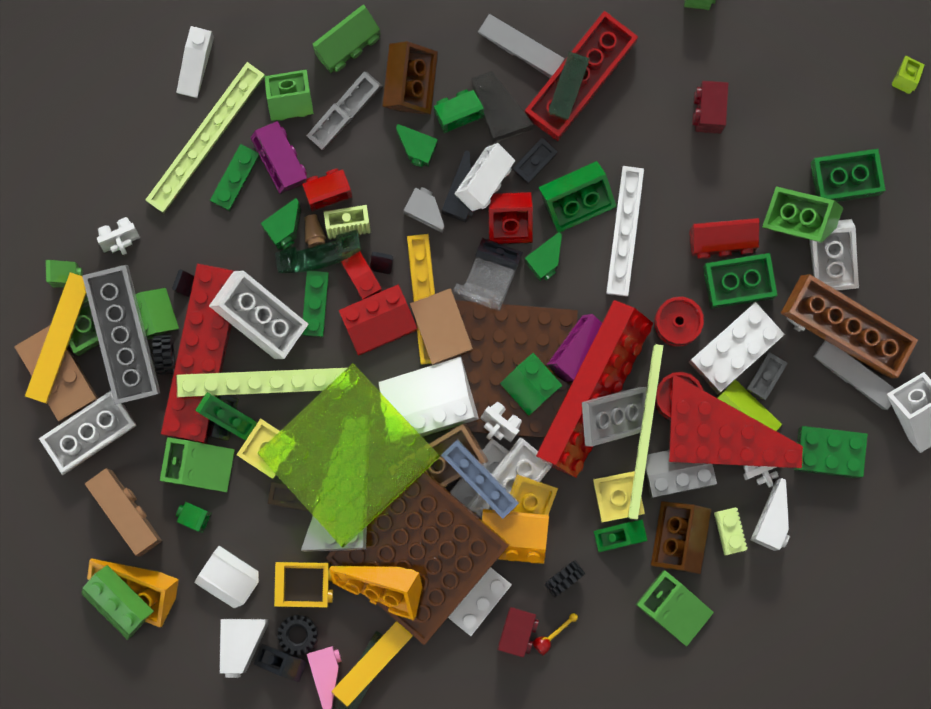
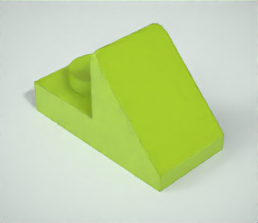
[892,56,924,94]

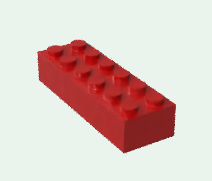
[524,11,638,142]

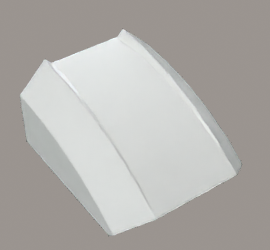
[194,546,259,608]

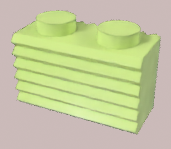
[324,205,371,240]
[714,507,748,555]

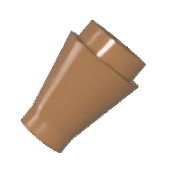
[304,214,326,248]

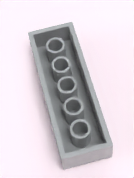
[82,265,160,405]

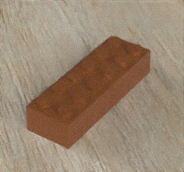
[781,274,918,378]

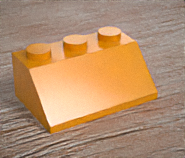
[482,509,549,564]

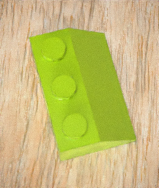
[717,379,782,431]

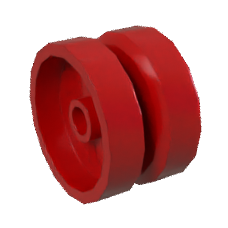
[654,297,704,347]
[655,372,703,421]

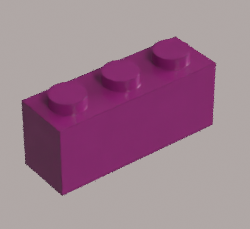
[250,121,307,194]
[547,314,602,382]

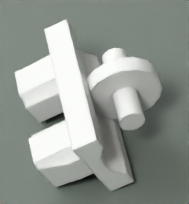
[97,217,140,255]
[480,402,522,442]
[743,465,779,488]

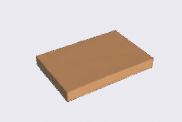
[410,288,473,365]

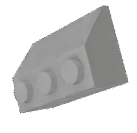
[645,450,717,499]

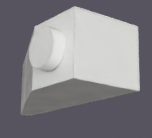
[176,26,214,98]

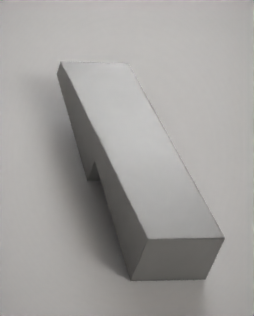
[478,14,565,78]
[306,71,383,150]
[813,340,895,410]

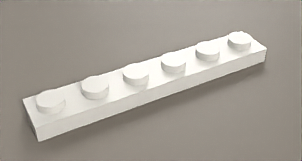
[606,166,644,297]

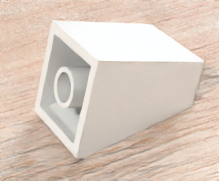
[887,372,931,453]
[220,619,269,678]

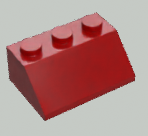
[689,218,759,259]
[339,284,418,356]

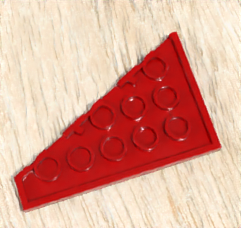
[669,376,803,468]

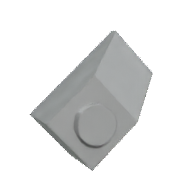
[404,187,444,233]

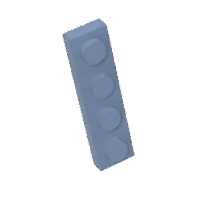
[441,439,519,519]

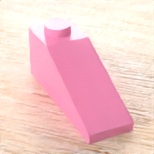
[307,646,342,709]

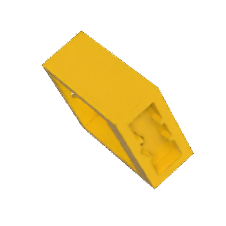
[274,562,333,607]

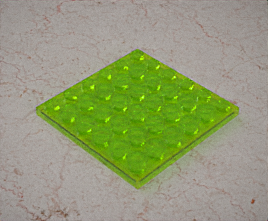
[257,363,440,548]

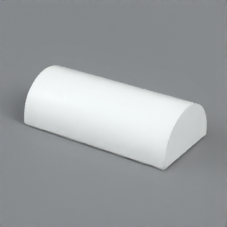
[39,391,137,475]

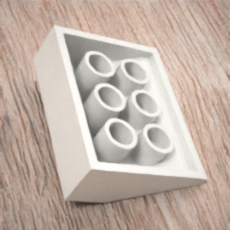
[379,357,479,444]

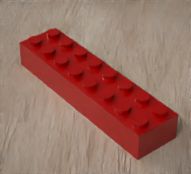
[161,263,233,444]
[536,300,653,478]

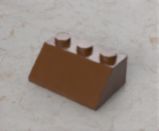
[382,41,438,114]
[651,501,711,574]

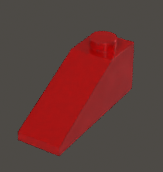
[332,236,382,300]

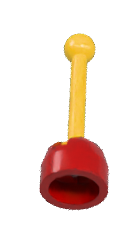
[532,613,578,656]

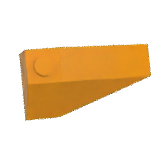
[87,559,179,627]
[329,566,422,620]

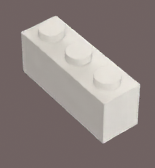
[455,143,515,211]

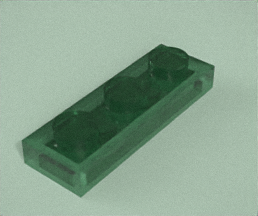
[548,51,590,120]

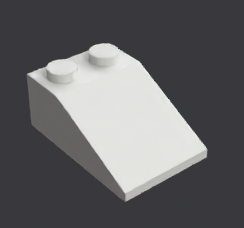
[809,219,859,290]
[750,478,790,551]

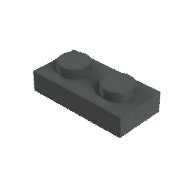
[746,352,788,401]

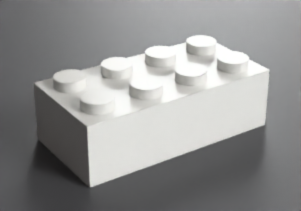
[209,270,308,359]
[689,302,785,394]

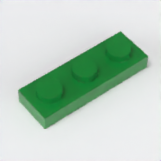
[210,144,260,211]
[301,271,329,338]
[195,392,258,441]

